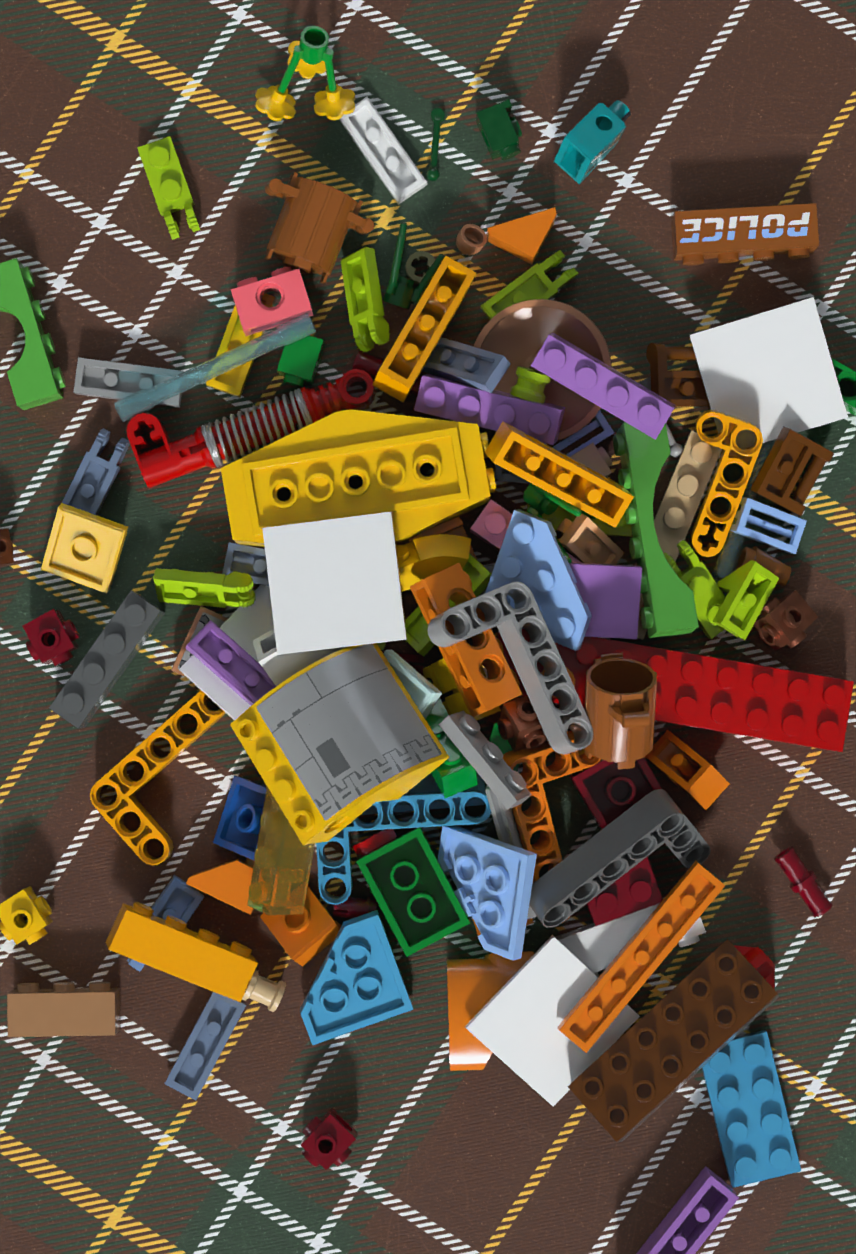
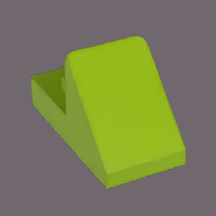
[713,560,779,640]

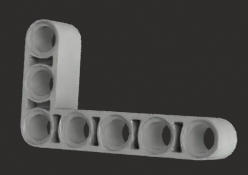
[428,582,594,755]

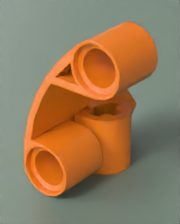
[447,951,534,1071]

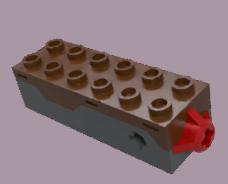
[568,939,779,1142]

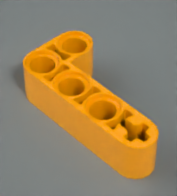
[691,410,763,557]

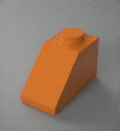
[645,730,730,810]
[186,858,271,915]

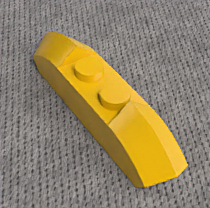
[396,534,471,592]

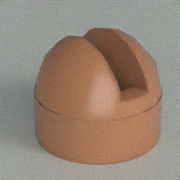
[456,224,487,256]

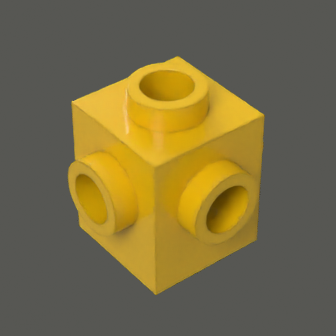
[0,886,53,945]

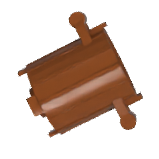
[265,172,374,284]
[584,653,657,769]

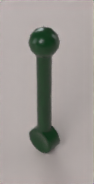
[426,108,445,181]

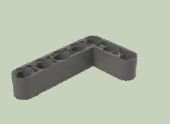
[529,789,711,927]

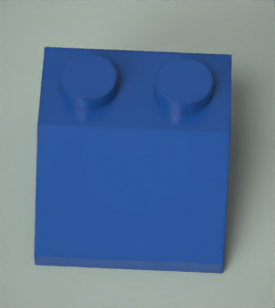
[213,775,298,869]

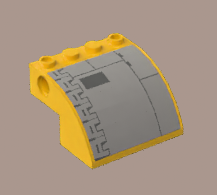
[230,643,450,846]

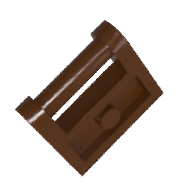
[646,343,710,407]
[750,426,834,516]

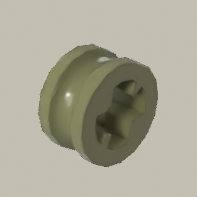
[406,251,435,285]

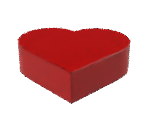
[352,829,397,858]

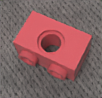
[231,267,313,336]

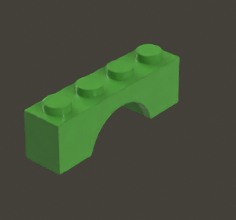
[0,258,66,410]

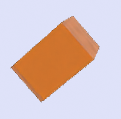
[486,207,557,265]

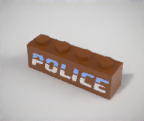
[671,203,819,265]

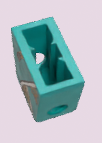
[554,100,631,184]

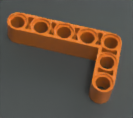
[503,731,601,923]

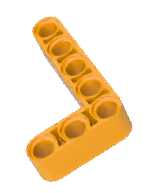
[90,691,226,865]

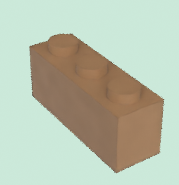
[7,982,120,1037]

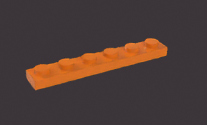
[557,861,725,1053]

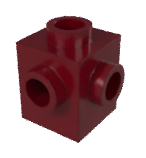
[22,609,80,667]
[301,1108,358,1170]

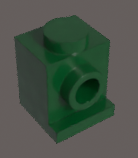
[476,99,522,160]

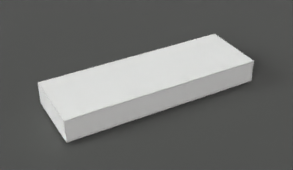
[339,96,427,205]

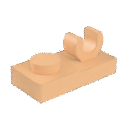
[557,513,624,565]

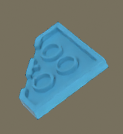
[300,910,413,1045]

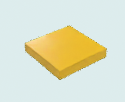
[41,503,128,593]

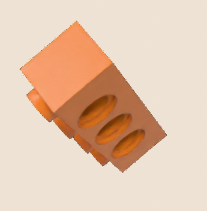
[410,563,522,717]

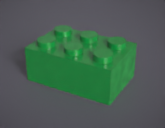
[356,827,470,957]

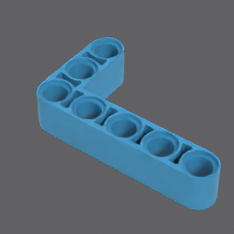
[316,790,491,905]

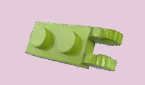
[137,136,200,240]
[340,247,390,352]
[481,250,579,320]
[664,540,726,639]
[153,568,256,608]

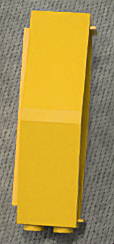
[221,409,496,548]

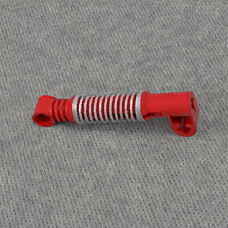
[126,369,376,488]

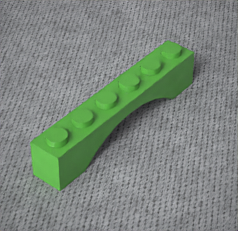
[613,422,699,638]

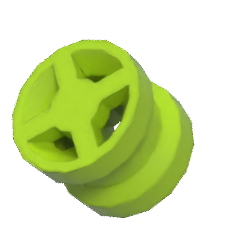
[510,366,551,404]

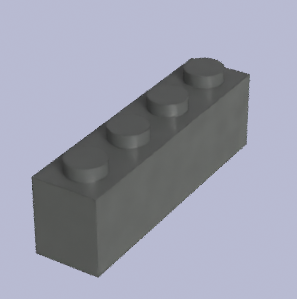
[49,590,165,728]

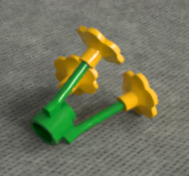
[255,25,355,121]

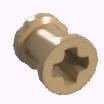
[242,970,286,1012]

